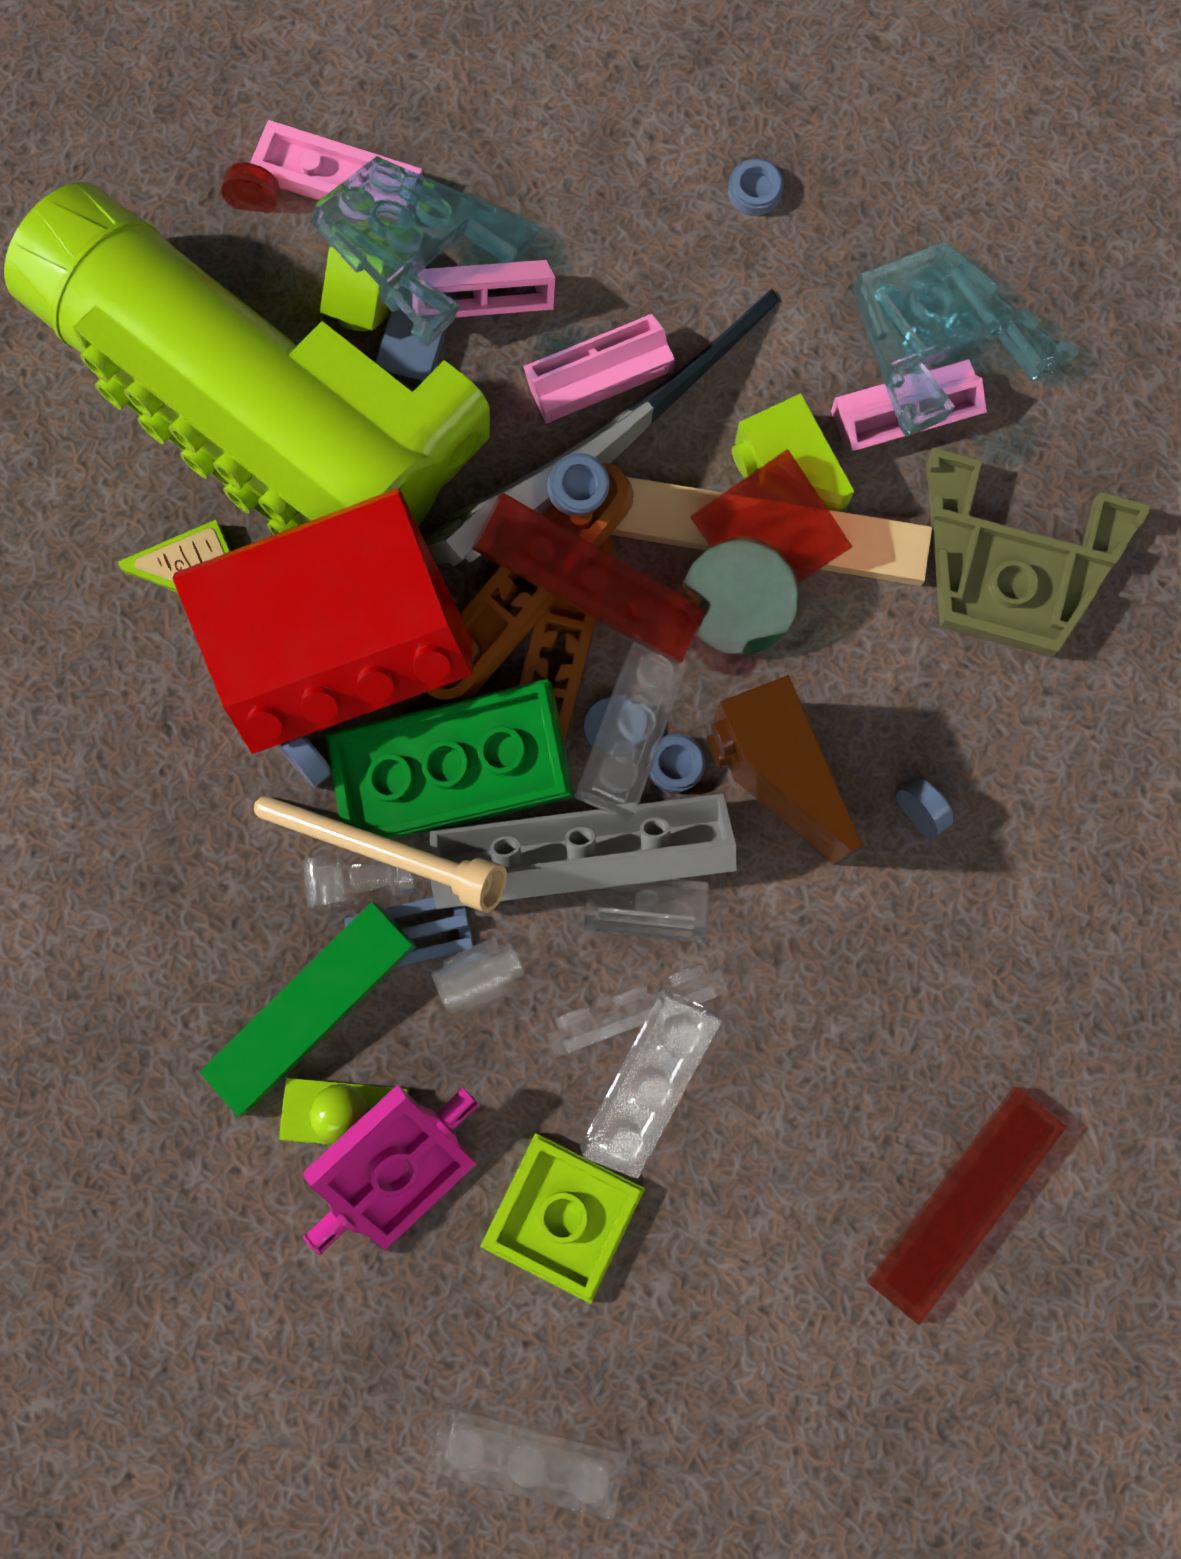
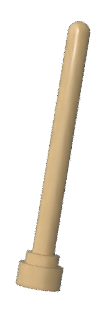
[254,796,507,913]

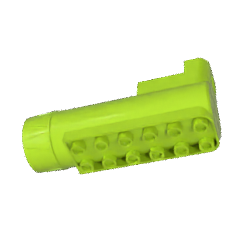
[4,182,490,535]

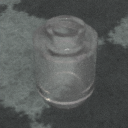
[431,936,526,1016]

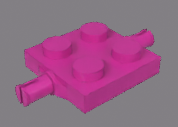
[303,1085,480,1256]

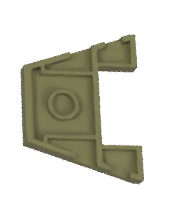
[926,447,1151,657]

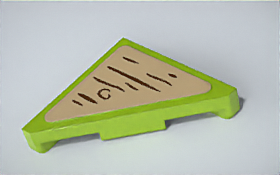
[118,520,231,593]

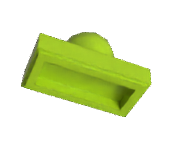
[278,1078,409,1145]

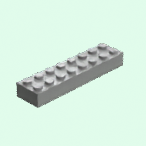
[430,793,737,909]

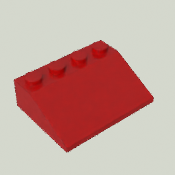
[172,488,473,754]

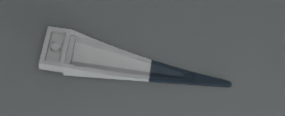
[425,289,779,566]

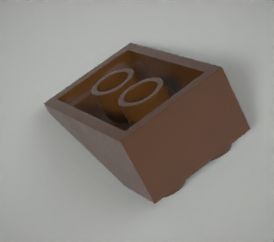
[707,675,863,865]

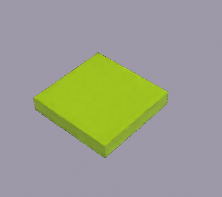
[480,1133,645,1304]

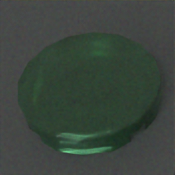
[682,537,800,655]

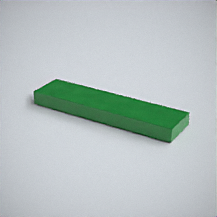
[199,902,417,1117]

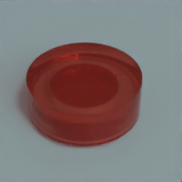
[221,162,280,213]

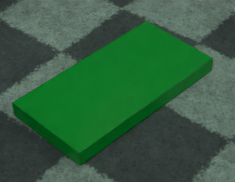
[325,679,575,840]

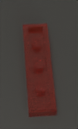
[472,493,707,664]
[866,1087,1067,1325]

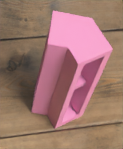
[404,260,555,321]
[523,314,675,424]
[831,359,987,451]

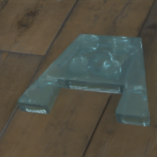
[310,156,540,347]
[852,241,1079,437]

